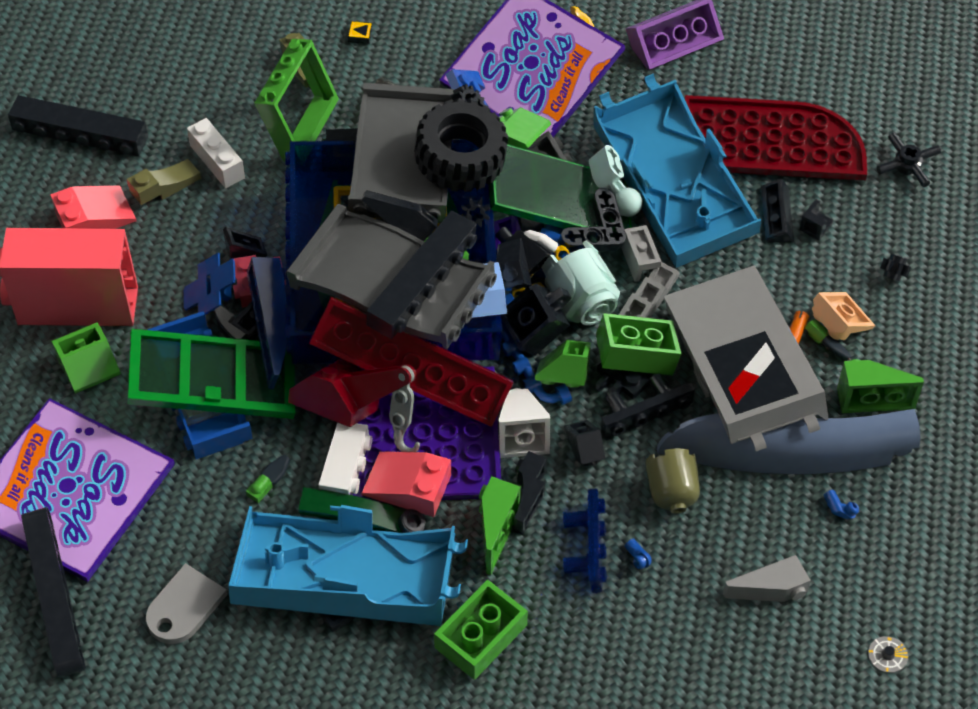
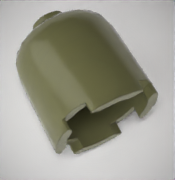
[645,448,700,514]

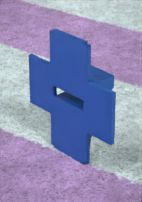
[184,253,235,315]

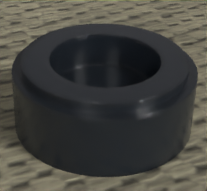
[398,509,425,533]

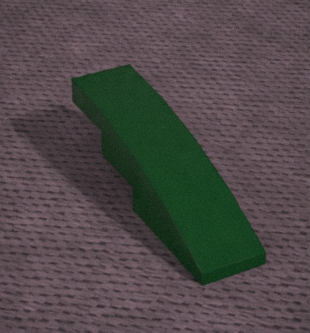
[298,487,406,533]

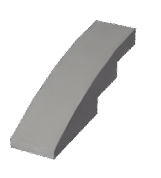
[619,262,680,318]

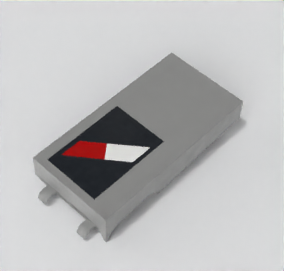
[664,265,829,451]

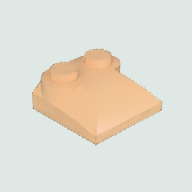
[812,292,875,340]

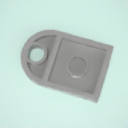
[146,563,228,644]

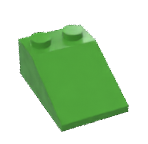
[837,359,924,413]
[479,476,521,575]

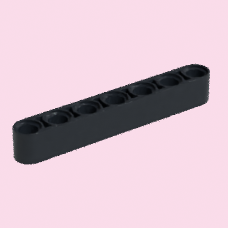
[21,507,86,678]

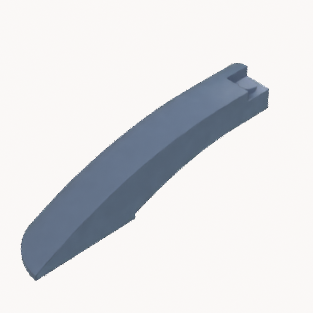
[656,409,920,474]

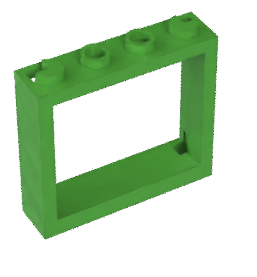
[254,39,339,163]

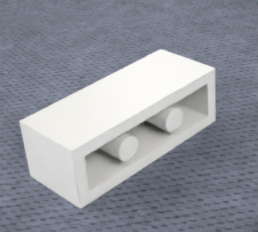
[187,118,245,188]
[318,423,372,495]

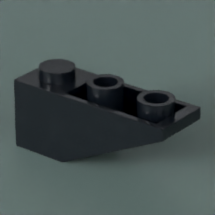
[362,190,438,241]

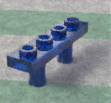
[563,489,607,593]

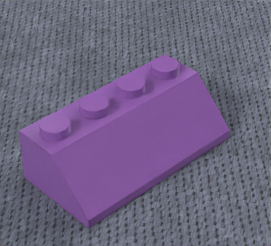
[625,0,724,70]

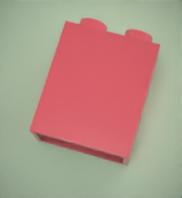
[0,228,138,326]

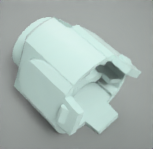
[541,240,620,325]

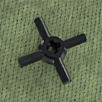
[877,132,941,188]

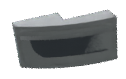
[214,306,247,349]

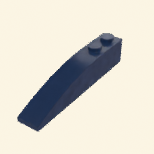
[247,257,290,389]

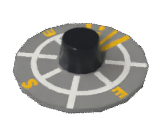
[868,636,908,673]

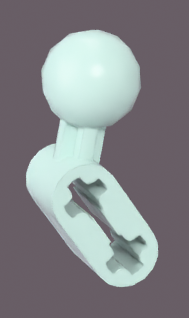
[589,145,643,217]

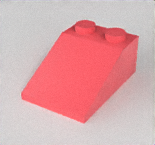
[50,186,136,229]
[362,452,451,517]

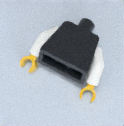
[494,227,570,299]

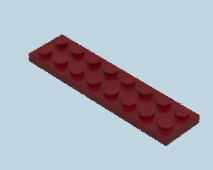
[309,297,514,427]

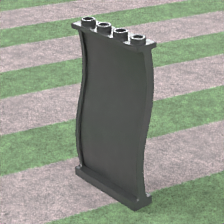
[348,83,455,223]
[287,204,497,349]

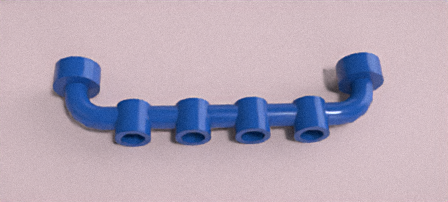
[491,293,572,405]

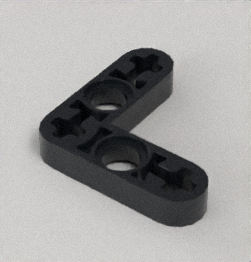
[558,188,626,252]

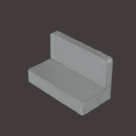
[621,225,661,282]

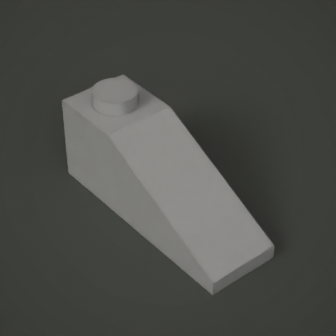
[723,555,811,602]

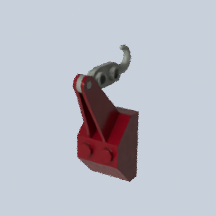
[288,358,420,452]

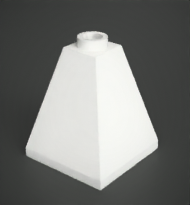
[499,388,550,458]

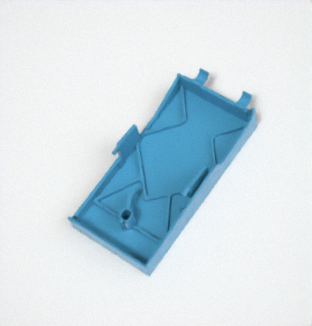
[229,505,468,626]

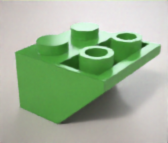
[52,322,121,394]
[535,340,591,388]

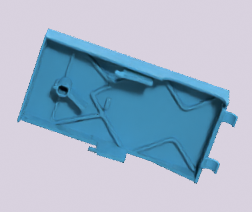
[594,73,761,268]

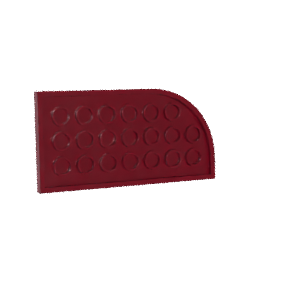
[685,95,867,181]

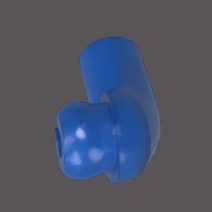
[823,490,859,520]
[624,538,652,570]

